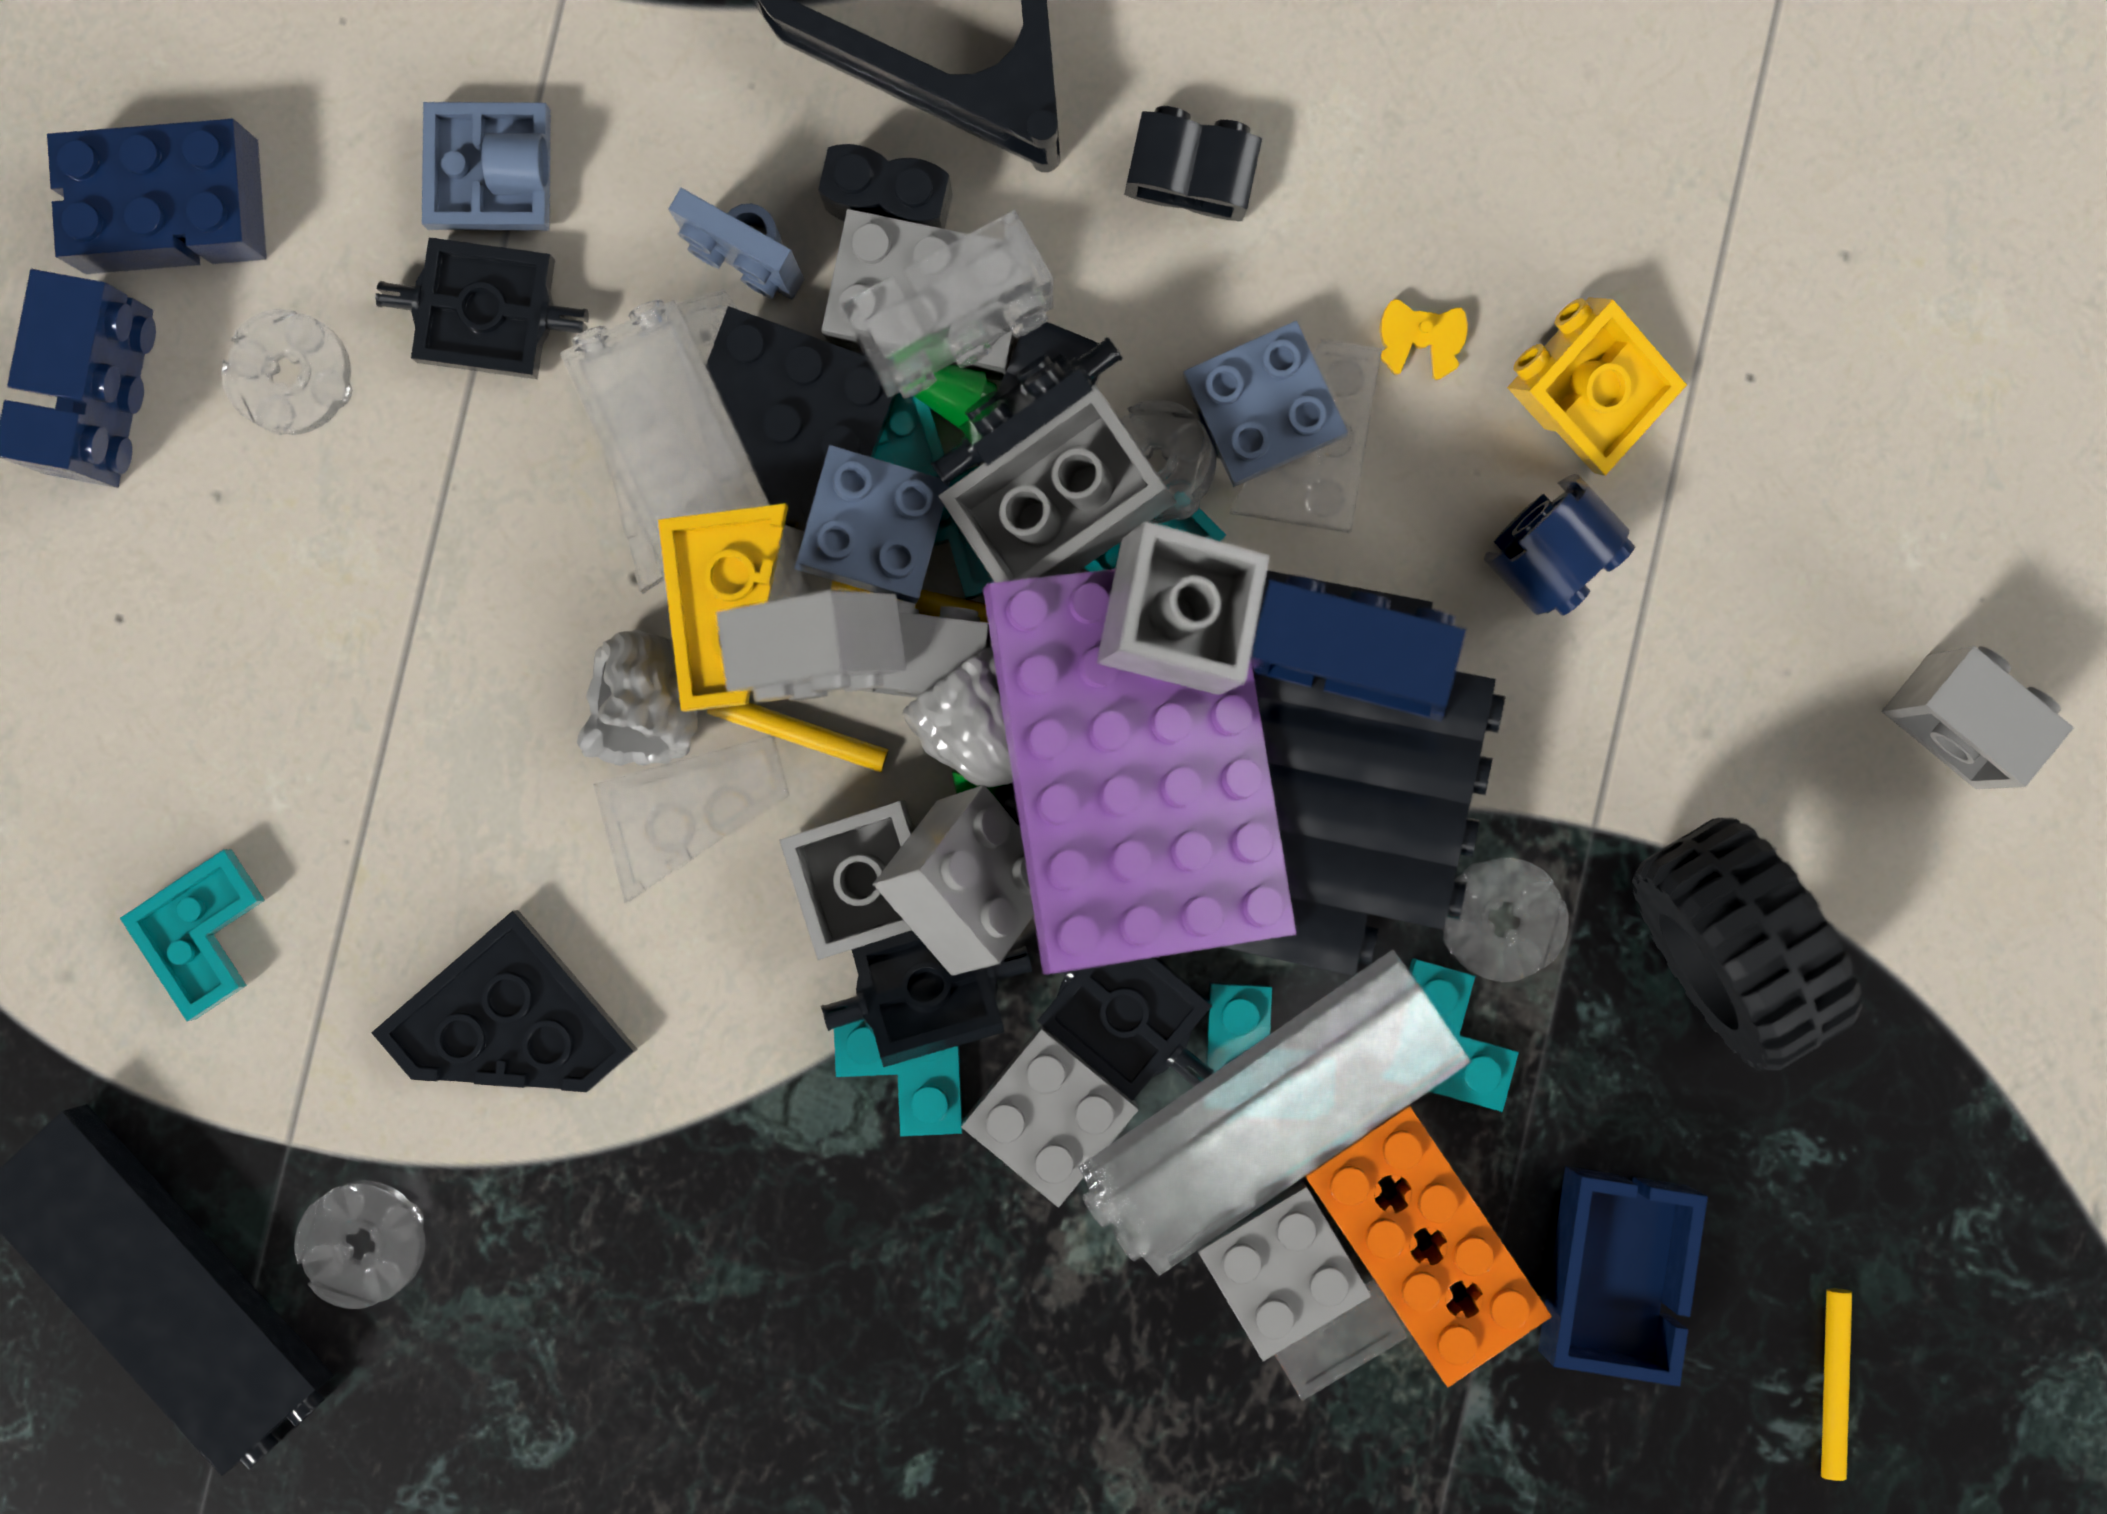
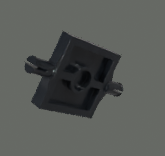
[375,237,589,380]
[931,337,1123,486]
[821,930,1033,1067]
[1036,950,1215,1101]

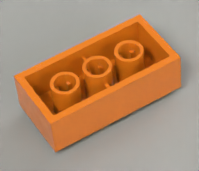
[1298,1097,1552,1388]

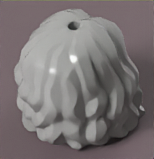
[577,630,699,766]
[902,647,1013,787]

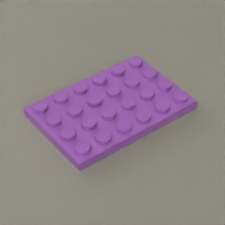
[983,569,1296,974]

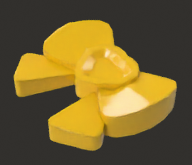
[1379,299,1468,381]

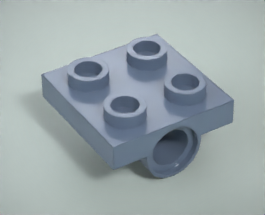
[422,102,551,230]
[668,188,805,300]
[1183,320,1348,487]
[794,445,951,604]

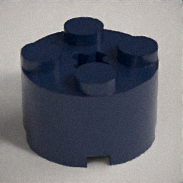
[1484,474,1636,616]

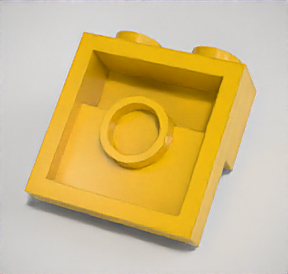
[1507,297,1687,476]

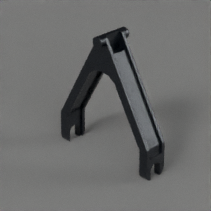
[752,0,1060,172]

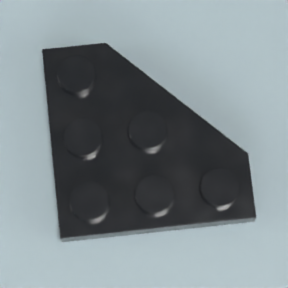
[707,306,904,534]
[371,910,638,1092]

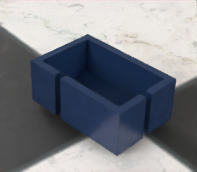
[47,118,267,274]
[0,269,156,488]
[1250,575,1467,722]
[1538,1166,1708,1387]

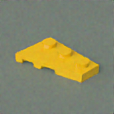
[658,503,788,712]

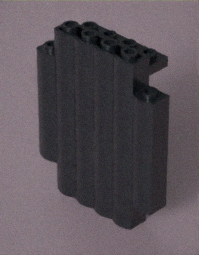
[1003,570,1506,976]

